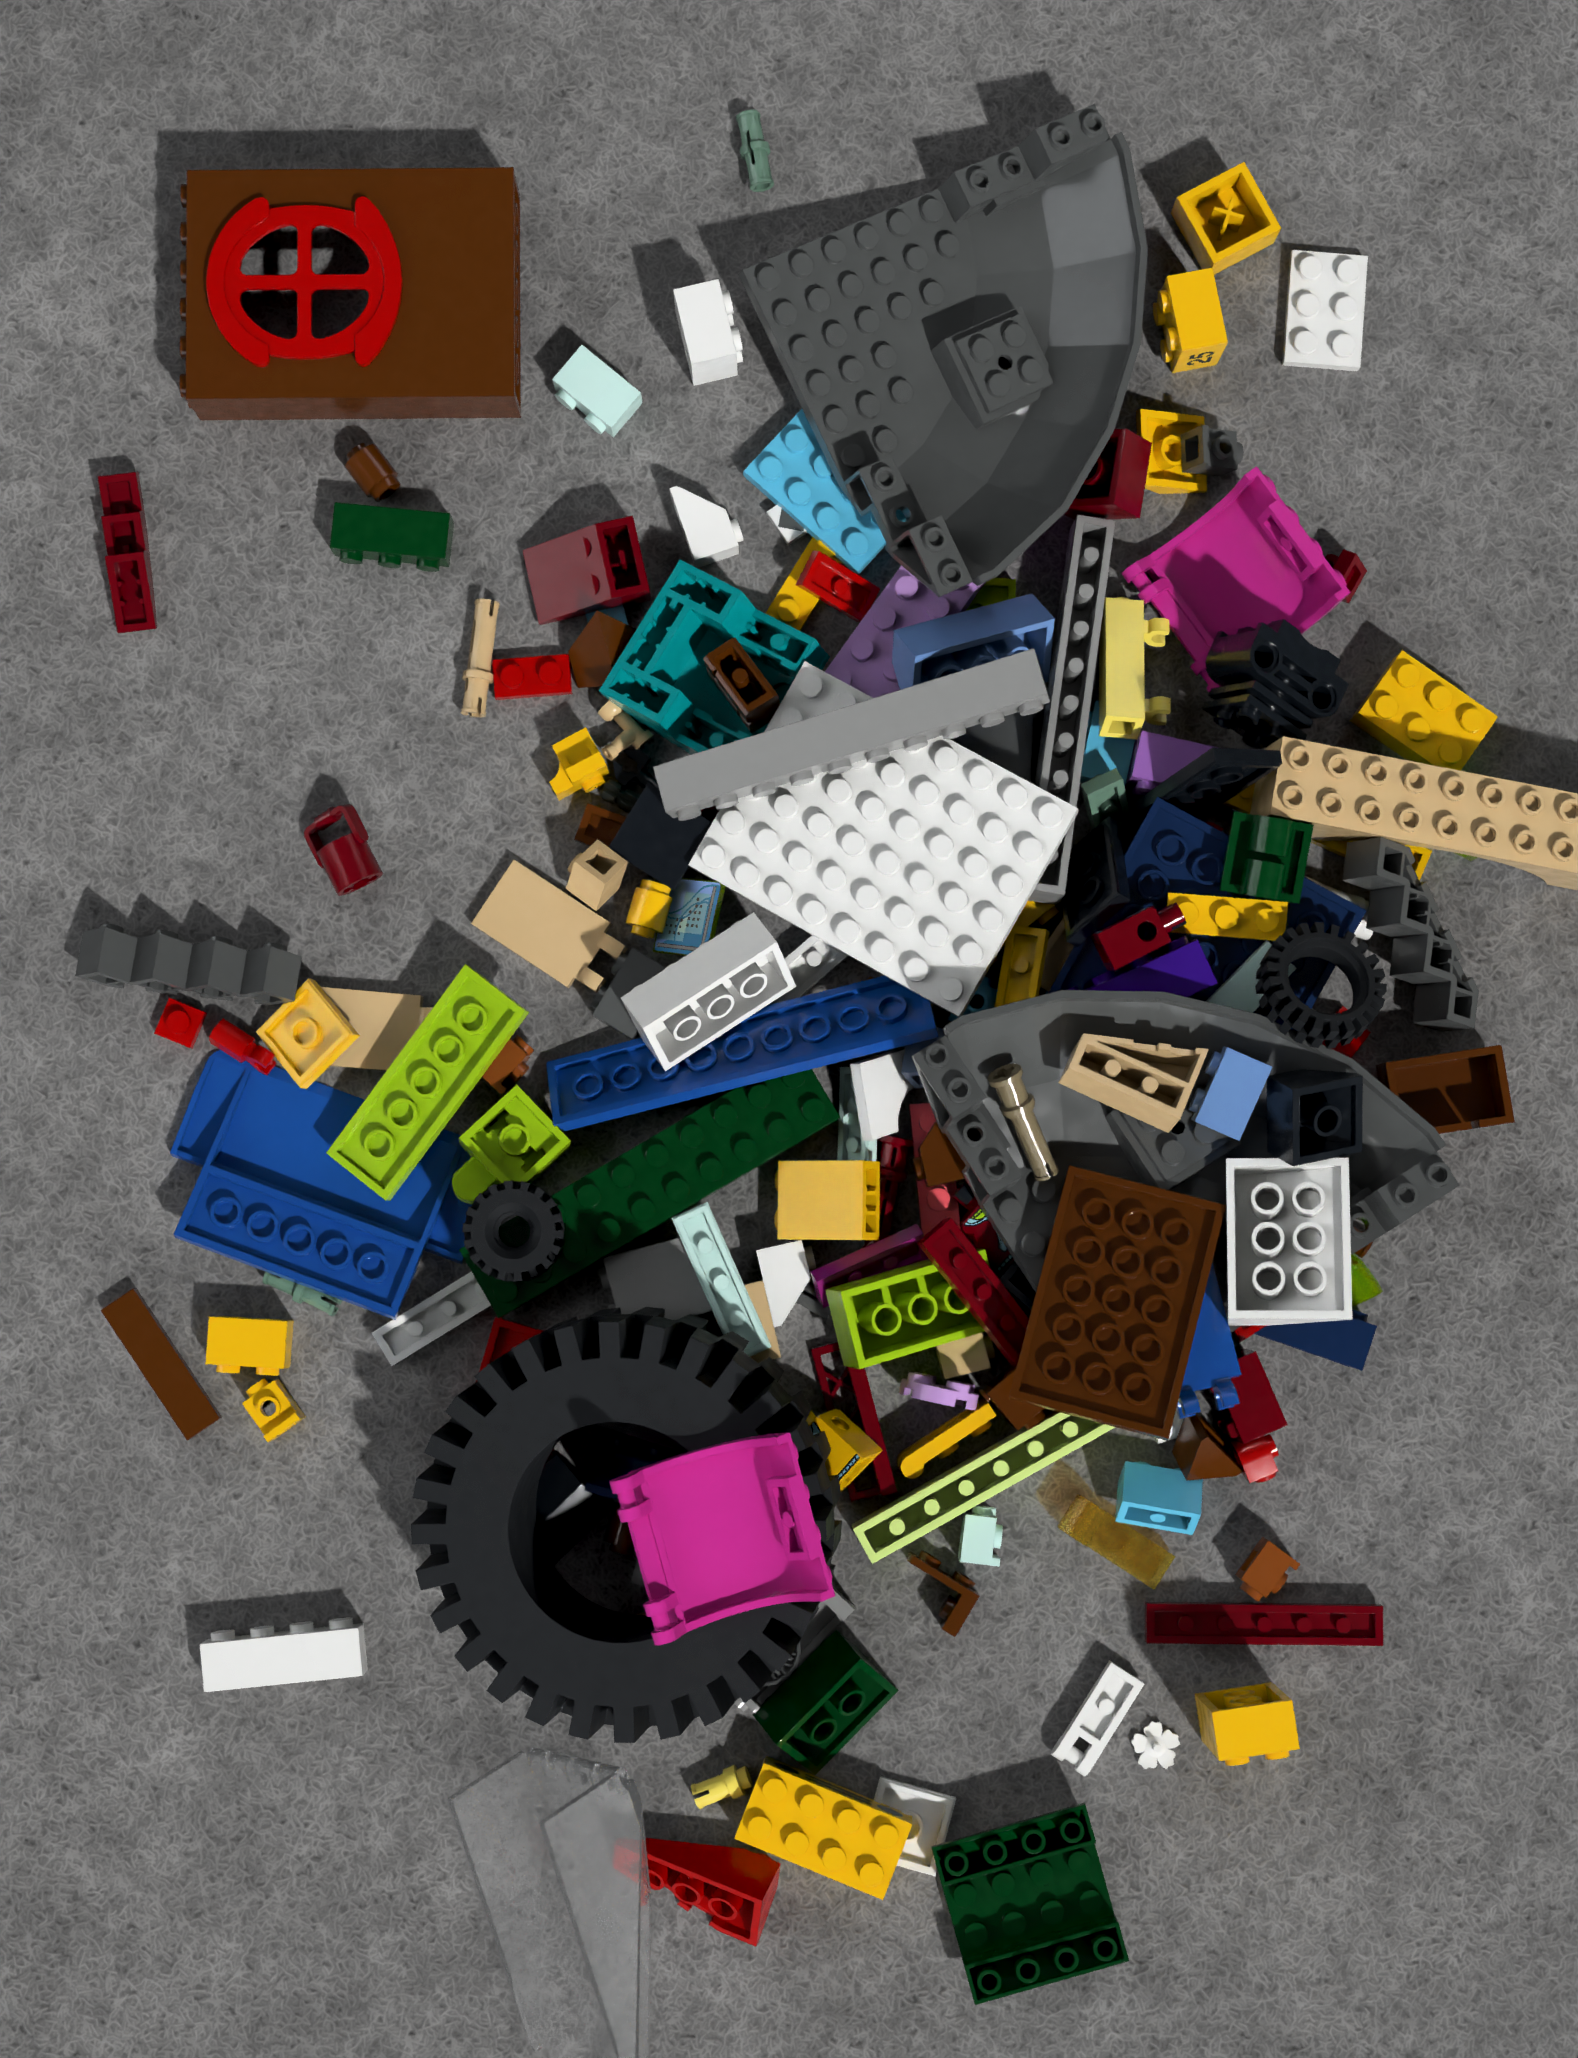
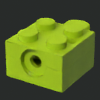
[452,1084,571,1204]

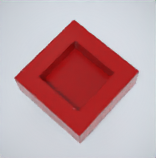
[154,998,207,1049]

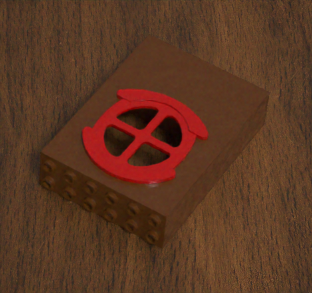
[179,167,521,420]

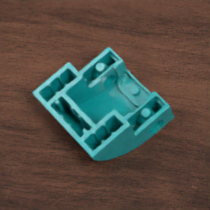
[599,560,830,755]

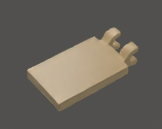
[471,860,627,993]
[321,987,433,1071]

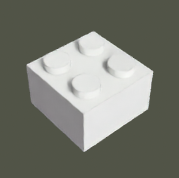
[673,279,743,386]

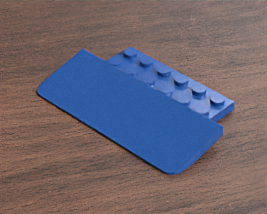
[170,1050,472,1320]

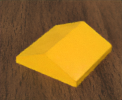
[1136,409,1207,494]

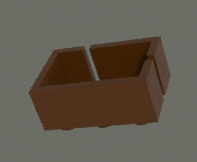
[1376,1045,1515,1134]

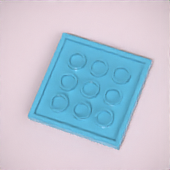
[743,409,906,575]

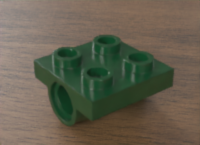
[1219,811,1314,904]

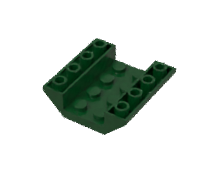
[931,1803,1129,2005]

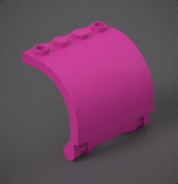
[1121,466,1351,692]
[609,1432,835,1646]

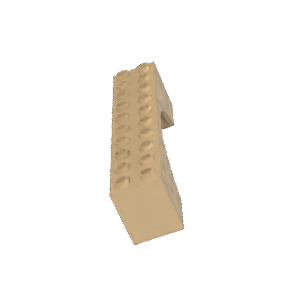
[1250,736,1578,890]

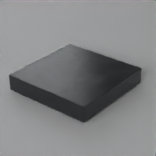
[609,782,713,890]

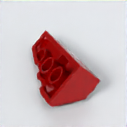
[614,1835,781,1947]

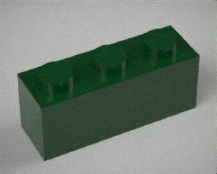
[330,502,454,572]

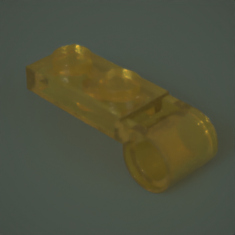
[1057,1494,1175,1590]

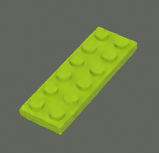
[326,964,529,1201]

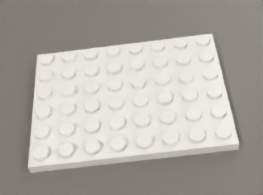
[688,661,1079,1017]

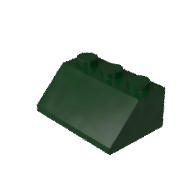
[752,1630,899,1775]

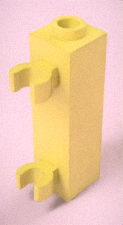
[1099,597,1171,740]

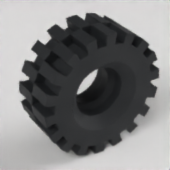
[463,1181,565,1282]

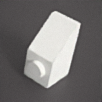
[670,486,744,568]
[756,1240,816,1327]

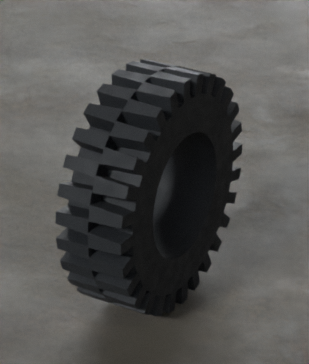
[411,1307,842,1743]

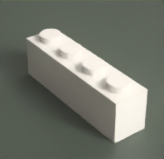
[200,1617,368,1692]

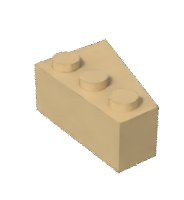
[1059,1033,1209,1133]

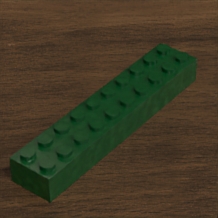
[459,1069,840,1318]

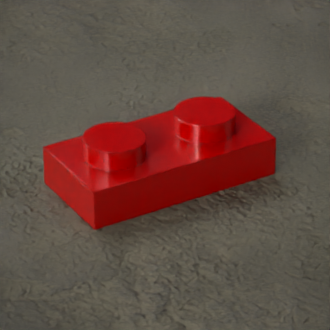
[796,551,881,622]
[492,654,573,700]

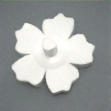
[1131,1721,1180,1769]

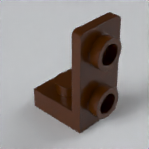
[906,1550,980,1637]

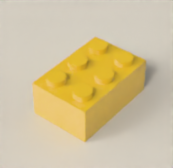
[1350,650,1498,771]
[1195,1682,1300,1766]

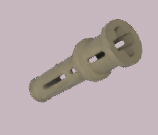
[987,1063,1059,1181]

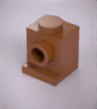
[482,1035,534,1096]
[1235,1537,1300,1602]

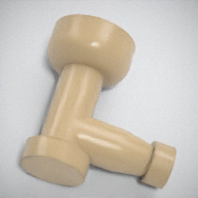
[598,700,654,761]

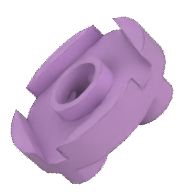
[899,1372,979,1410]

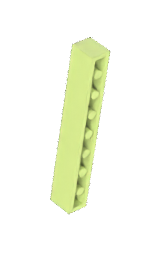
[851,1411,1115,1564]

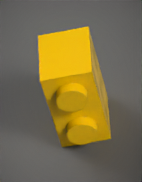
[205,1316,294,1376]

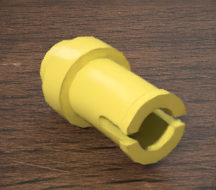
[691,1765,753,1809]

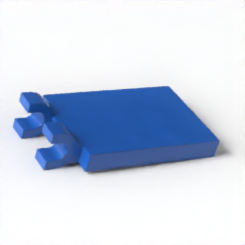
[1176,1263,1242,1419]

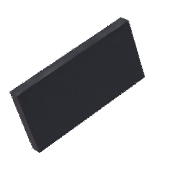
[1129,747,1282,820]

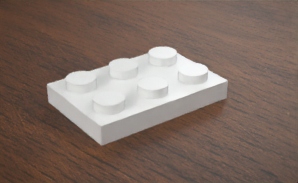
[1282,250,1368,371]

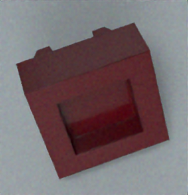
[1325,549,1367,604]

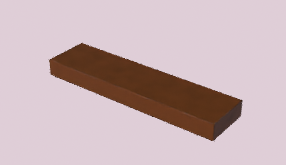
[101,1288,222,1440]

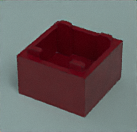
[1204,1348,1287,1444]

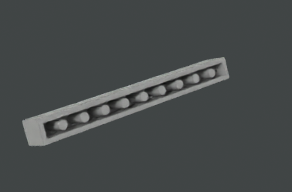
[1028,514,1115,905]
[653,648,1050,821]

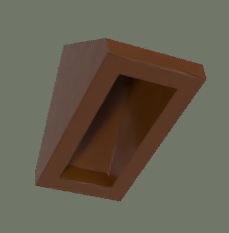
[1172,1413,1243,1481]

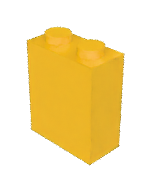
[774,1160,880,1240]

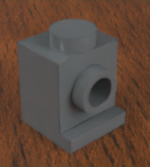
[1181,425,1244,476]

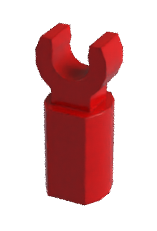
[209,1018,276,1076]

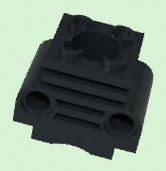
[1202,619,1349,749]

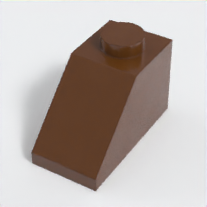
[912,1121,966,1187]

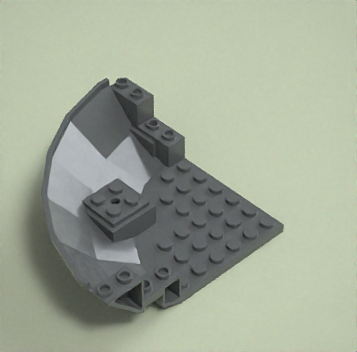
[738,104,1148,597]
[912,990,1460,1332]

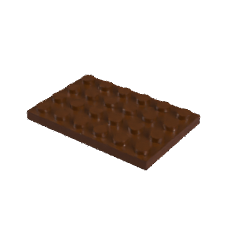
[1009,1165,1226,1441]

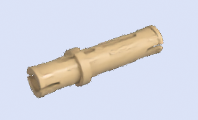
[461,599,500,718]

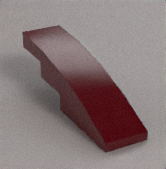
[98,471,157,633]

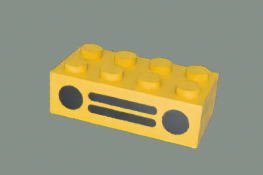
[734,1756,913,1900]

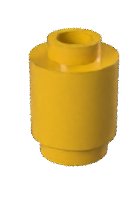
[625,879,673,939]

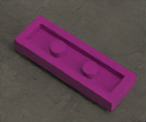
[810,1224,929,1308]

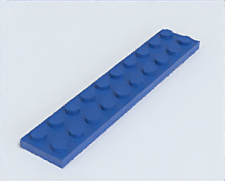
[546,976,939,1132]

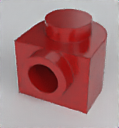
[1229,1434,1279,1484]

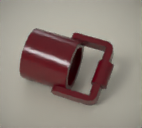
[304,804,383,896]

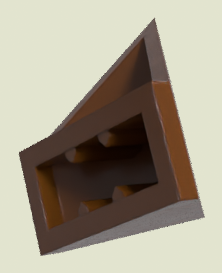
[568,610,636,688]

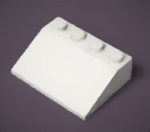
[1226,1157,1353,1326]

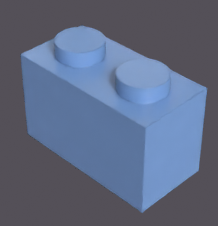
[1188,1046,1272,1141]

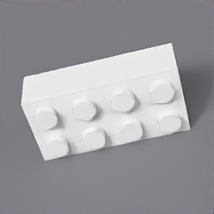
[621,912,796,1071]

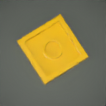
[256,978,360,1089]

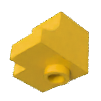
[549,727,610,801]

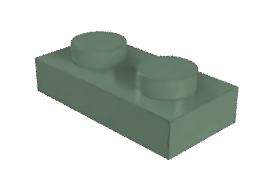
[1081,768,1132,831]

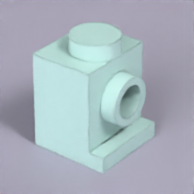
[958,1505,1003,1567]

